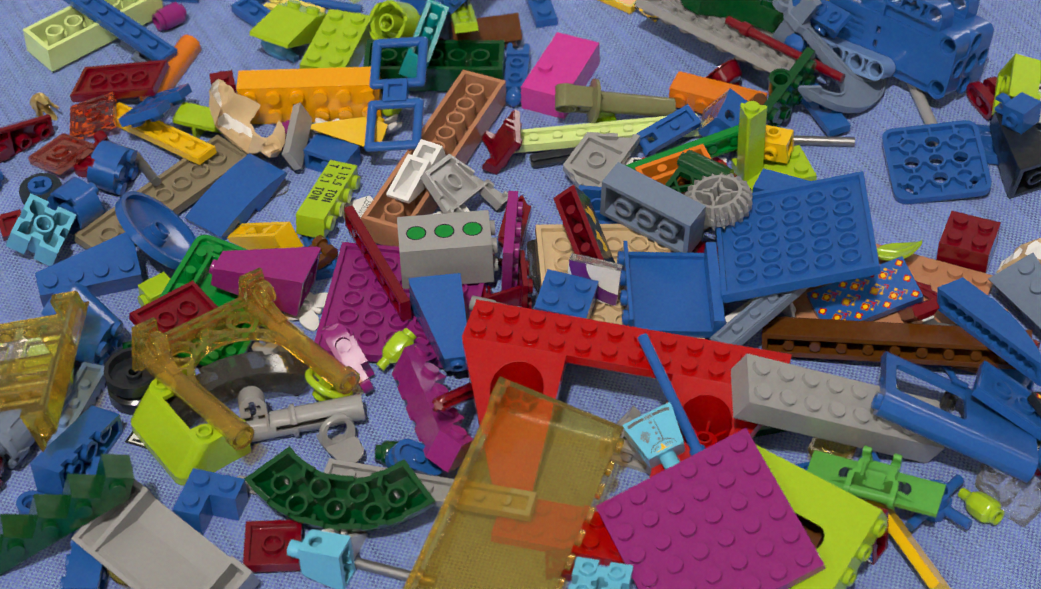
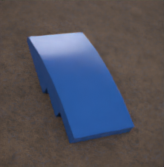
[184,153,287,241]

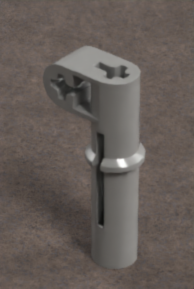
[238,386,365,443]

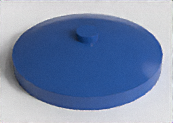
[115,191,196,270]

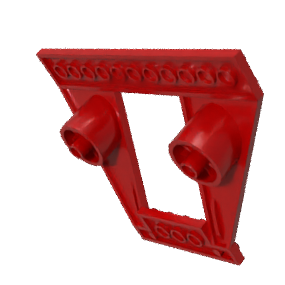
[462,299,792,566]

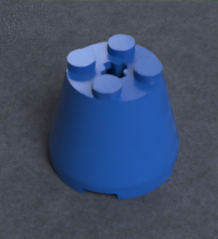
[32,280,125,366]

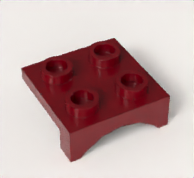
[482,109,522,175]

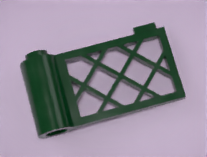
[665,149,734,193]

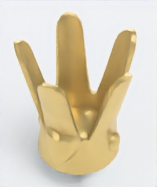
[30,93,59,121]

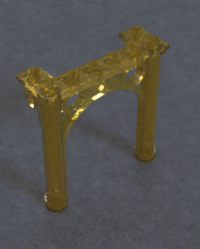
[131,267,360,450]

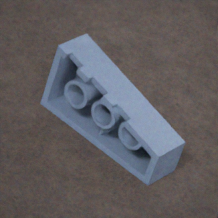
[988,252,1041,332]

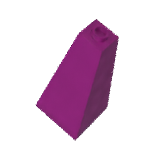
[209,247,321,317]

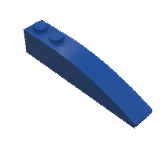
[937,277,1041,387]

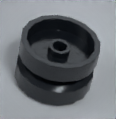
[103,347,164,414]

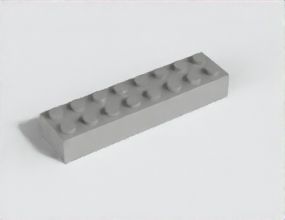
[731,354,944,463]

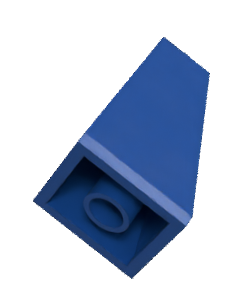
[408,273,467,372]

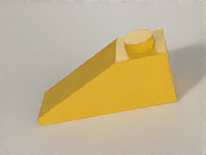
[310,116,389,153]
[227,221,303,250]

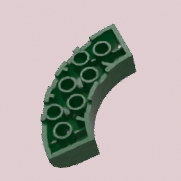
[244,446,437,533]

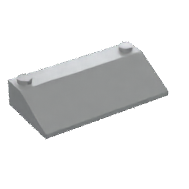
[71,479,260,589]

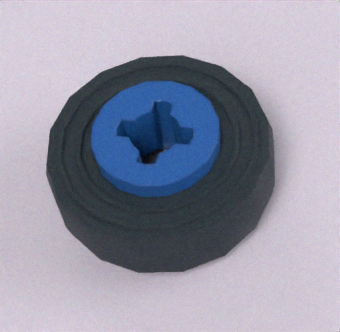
[19,173,62,207]

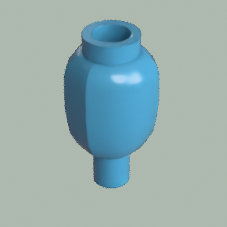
[261,40,299,63]

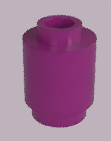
[152,2,187,31]

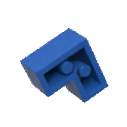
[173,468,249,536]

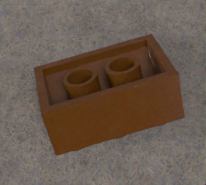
[448,13,522,48]

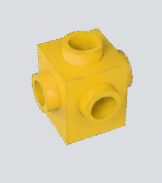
[764,125,794,164]

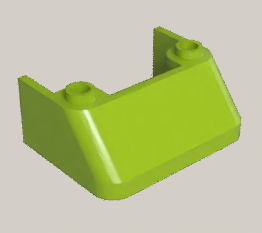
[131,360,251,486]

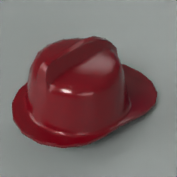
[706,58,742,86]

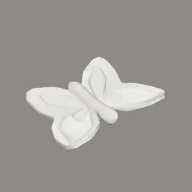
[284,292,328,332]

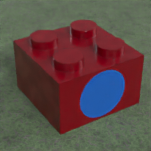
[936,211,1001,274]

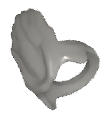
[316,414,364,463]

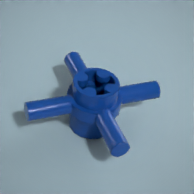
[905,474,973,531]

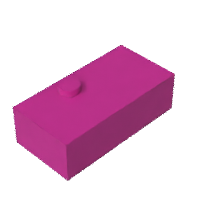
[521,32,600,119]

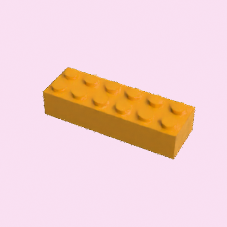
[236,67,382,124]

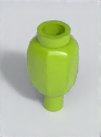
[376,328,417,371]
[958,488,1004,525]

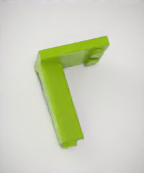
[731,101,817,193]

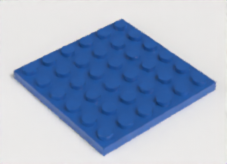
[716,171,881,303]

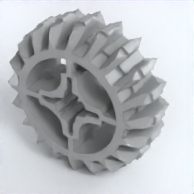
[685,172,753,230]

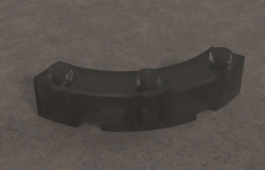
[165,351,314,428]

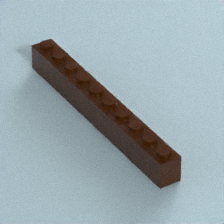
[762,316,1032,370]

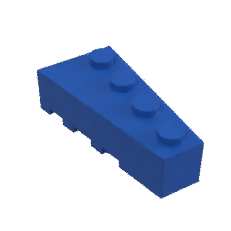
[35,232,143,308]
[30,405,123,495]

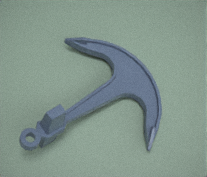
[772,0,886,113]

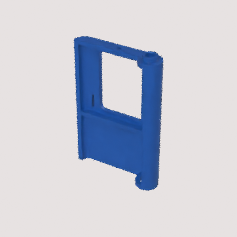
[871,351,1039,483]

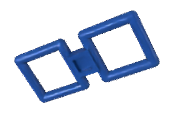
[364,36,428,152]

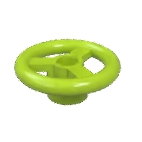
[305,367,354,401]

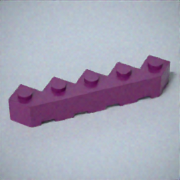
[392,343,474,473]

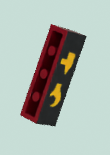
[553,184,618,271]

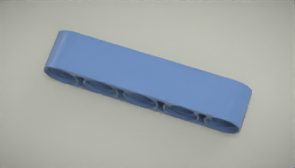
[798,27,895,81]

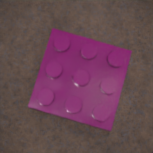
[501,191,523,291]

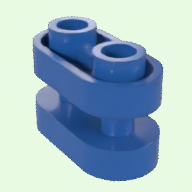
[385,439,444,476]

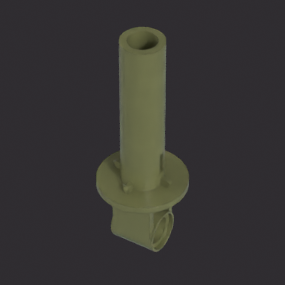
[555,78,676,123]

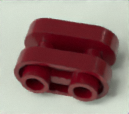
[966,76,997,120]

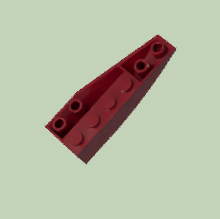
[0,114,55,163]

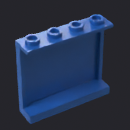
[617,241,725,338]

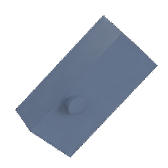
[600,162,706,253]

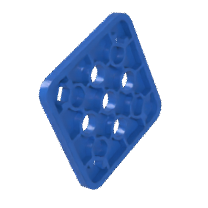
[882,120,992,204]

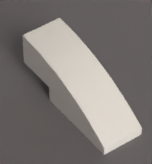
[386,139,446,204]

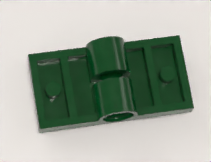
[763,47,817,127]

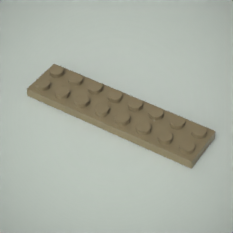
[74,135,248,250]

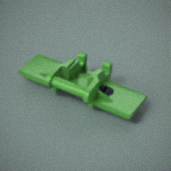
[807,445,946,517]

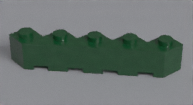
[0,454,135,575]

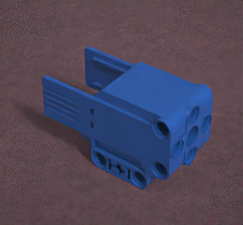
[829,0,994,99]

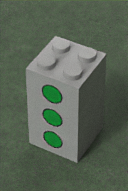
[397,210,498,289]

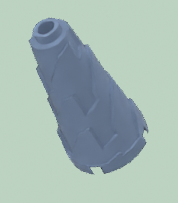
[0,374,72,469]

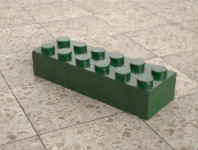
[363,40,505,92]

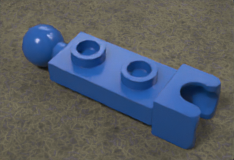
[504,43,530,107]

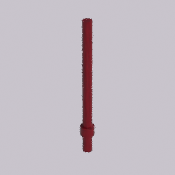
[725,16,845,83]

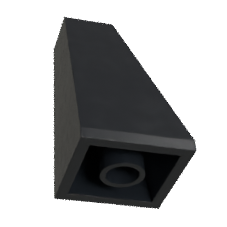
[989,112,1041,199]

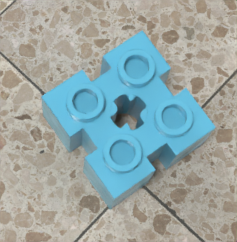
[6,193,76,266]
[568,557,633,589]

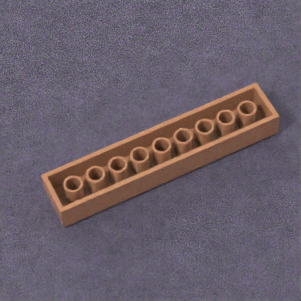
[361,70,506,246]

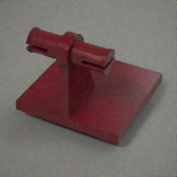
[482,250,533,309]

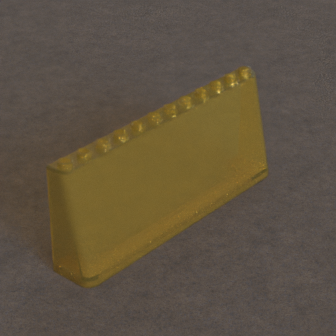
[403,377,625,589]

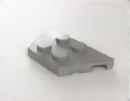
[563,132,640,188]

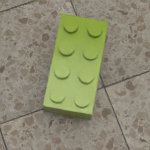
[299,9,373,69]

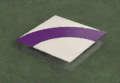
[568,253,623,306]

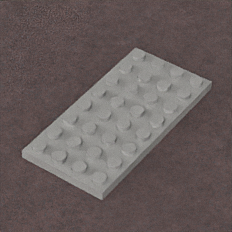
[635,0,823,73]

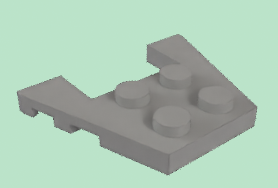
[420,154,508,213]

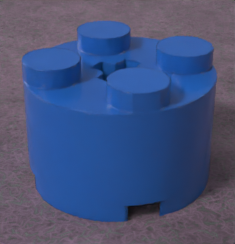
[87,140,138,196]
[47,177,106,235]

